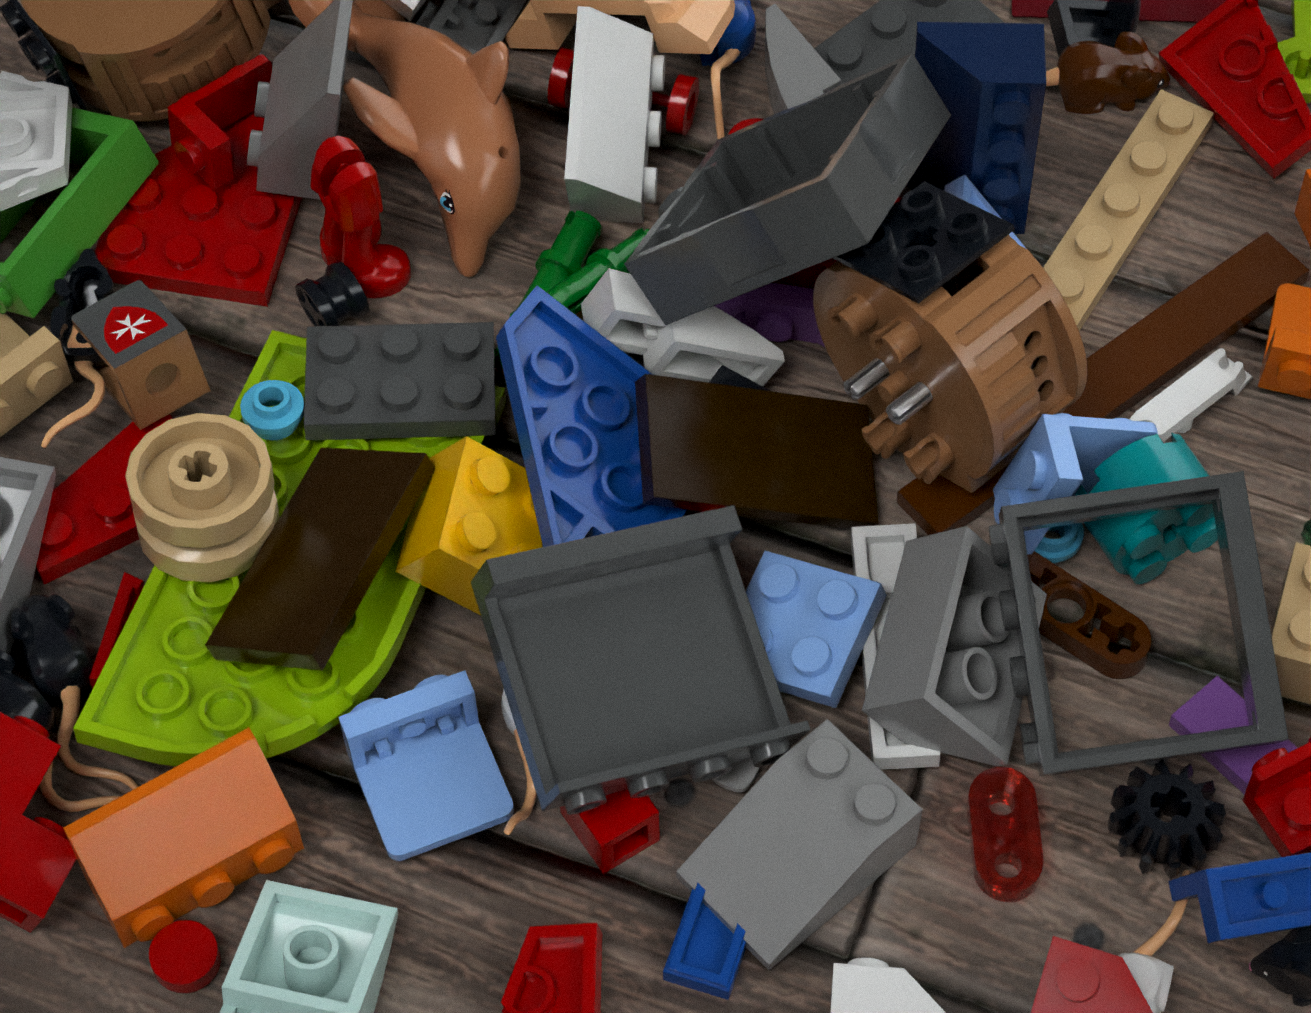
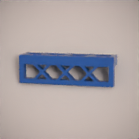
[1168,853,1311,943]

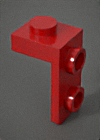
[167,54,272,190]

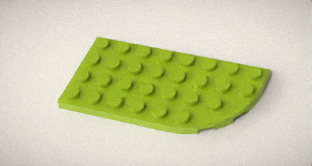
[73,330,506,766]

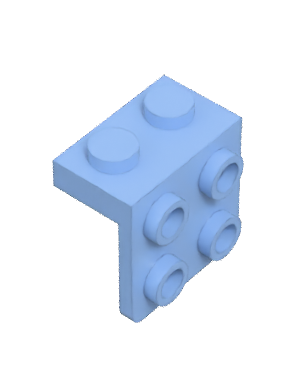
[993,413,1158,554]
[338,670,514,861]

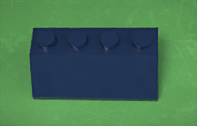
[906,22,1046,234]

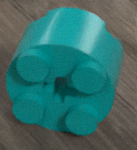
[1075,433,1218,585]

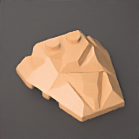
[505,0,735,54]

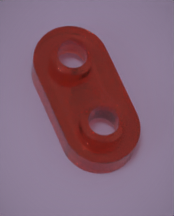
[967,767,1044,902]

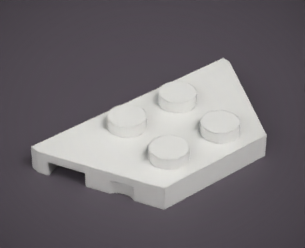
[0,71,73,211]

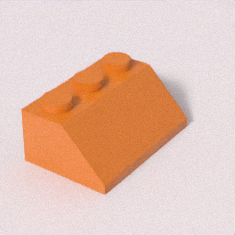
[63,727,304,948]

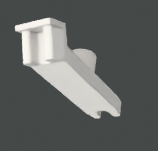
[1130,348,1253,442]

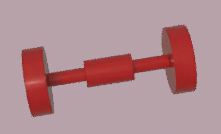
[548,47,699,135]

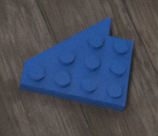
[496,286,687,547]

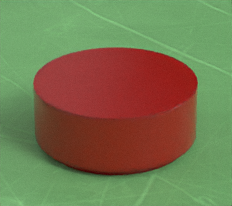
[149,920,221,993]

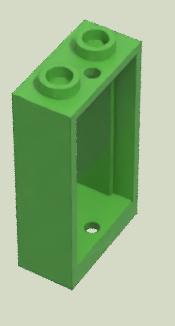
[0,108,159,318]

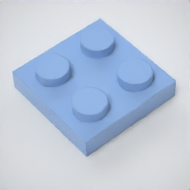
[746,551,887,708]

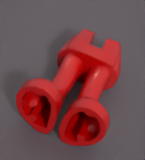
[310,136,411,299]

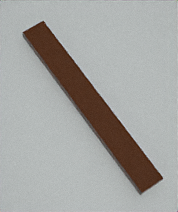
[896,232,1309,535]

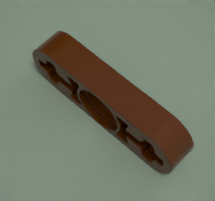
[1027,551,1151,679]

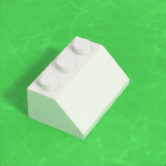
[564,6,665,223]

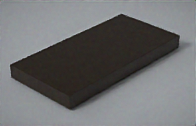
[635,374,879,529]
[205,448,435,671]

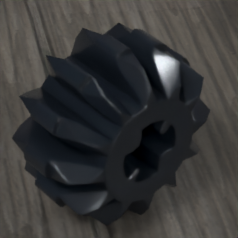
[1108,758,1226,880]

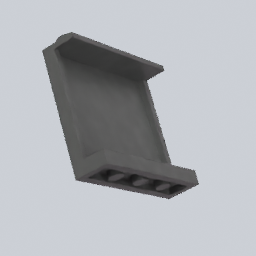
[471,505,811,815]

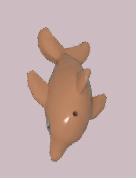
[288,0,521,278]

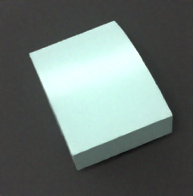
[220,880,398,1013]

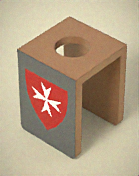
[71,280,211,430]

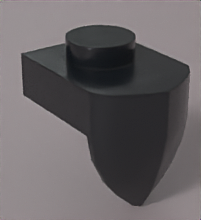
[1047,0,1141,57]

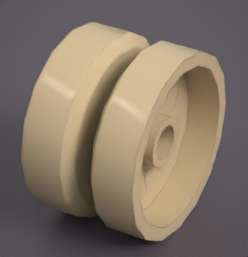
[125,413,280,582]

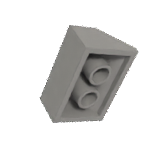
[862,526,1047,766]

